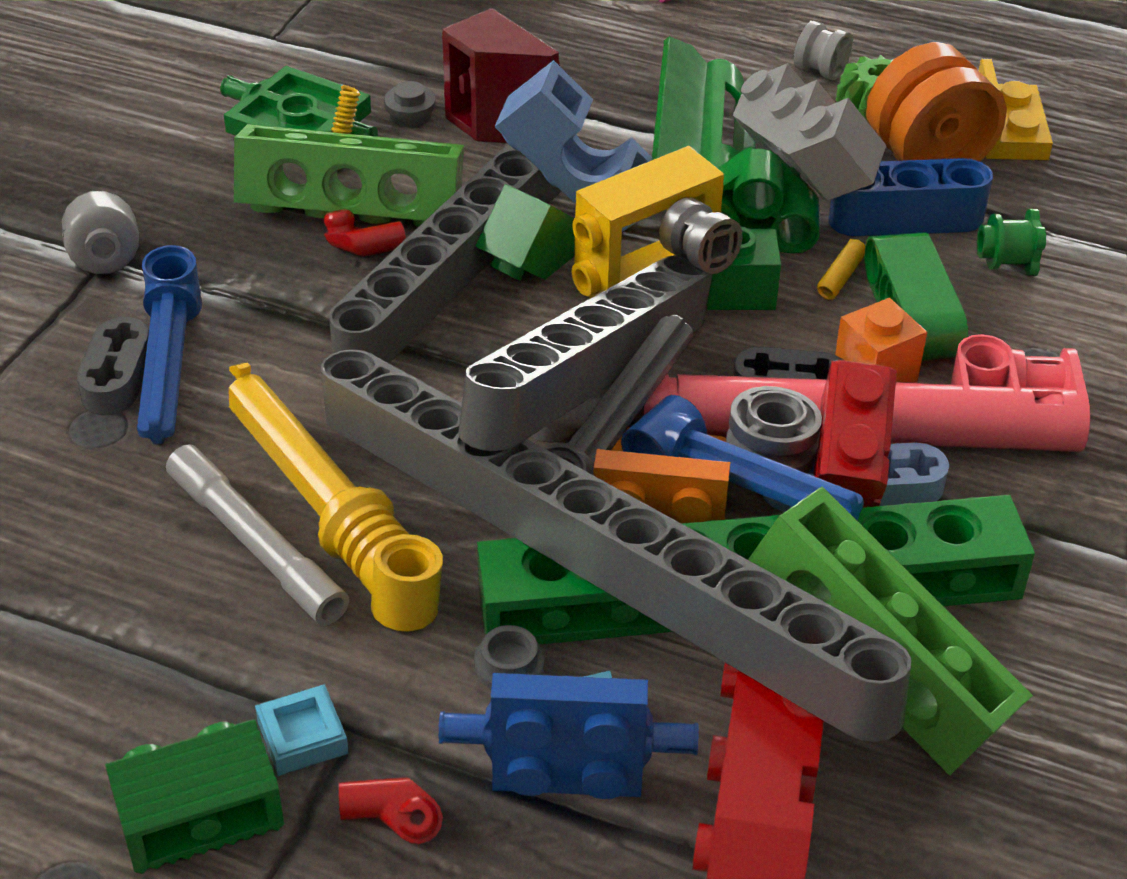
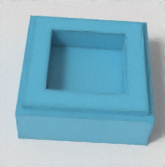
[255,684,349,776]

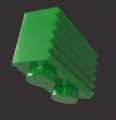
[105,719,284,874]

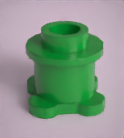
[976,209,1046,276]

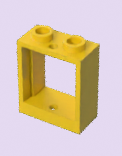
[572,146,724,298]

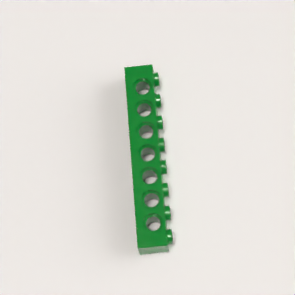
[477,495,1035,645]

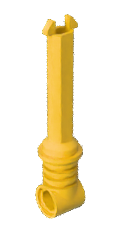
[229,362,443,632]

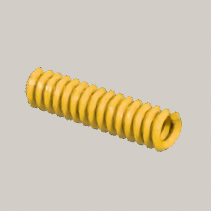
[331,85,361,170]
[817,238,865,300]

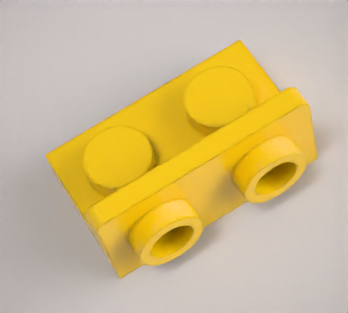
[978,59,1053,160]

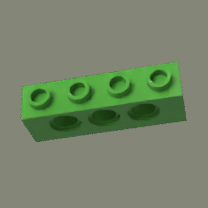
[234,124,464,227]
[748,486,1033,776]

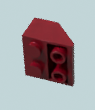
[442,8,560,143]

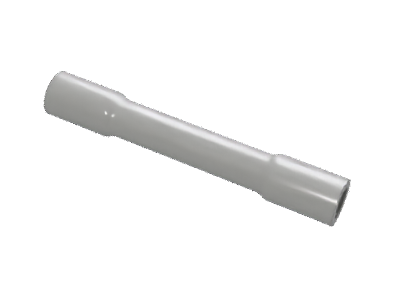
[166,444,349,626]

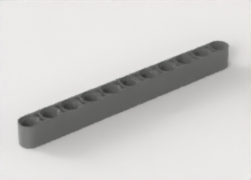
[320,350,911,742]

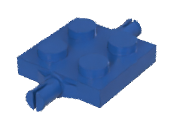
[438,673,699,799]

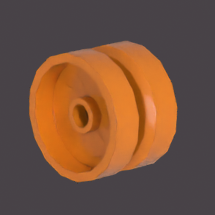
[866,42,1007,162]

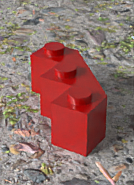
[692,662,824,879]

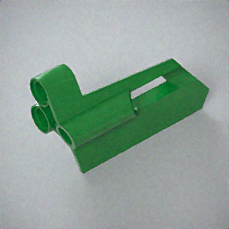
[651,36,820,254]

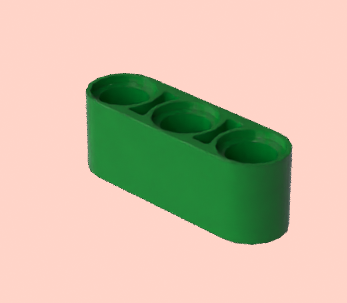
[864,232,968,361]

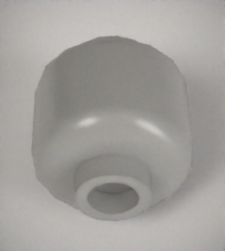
[62,191,139,274]

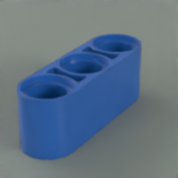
[828,158,993,236]

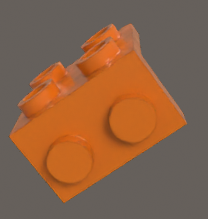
[593,427,730,524]

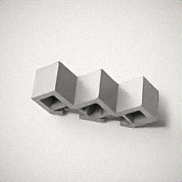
[733,63,886,200]

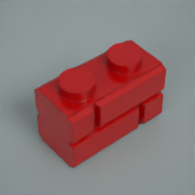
[813,360,897,508]

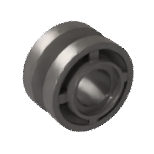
[726,386,822,474]

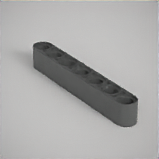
[329,144,561,363]
[459,255,713,451]

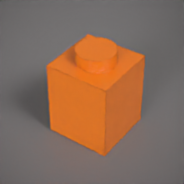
[835,298,927,383]

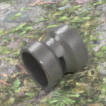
[659,197,742,274]

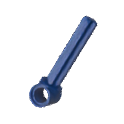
[137,245,202,444]
[621,395,864,521]

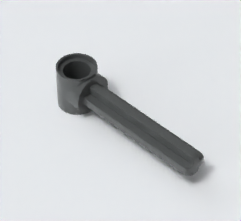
[544,314,694,475]

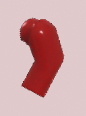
[324,209,406,257]
[339,777,443,844]

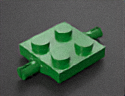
[220,65,378,137]

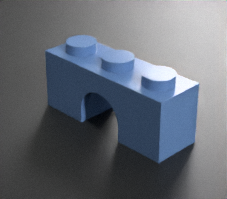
[495,60,652,232]

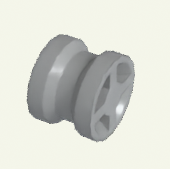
[794,20,853,81]

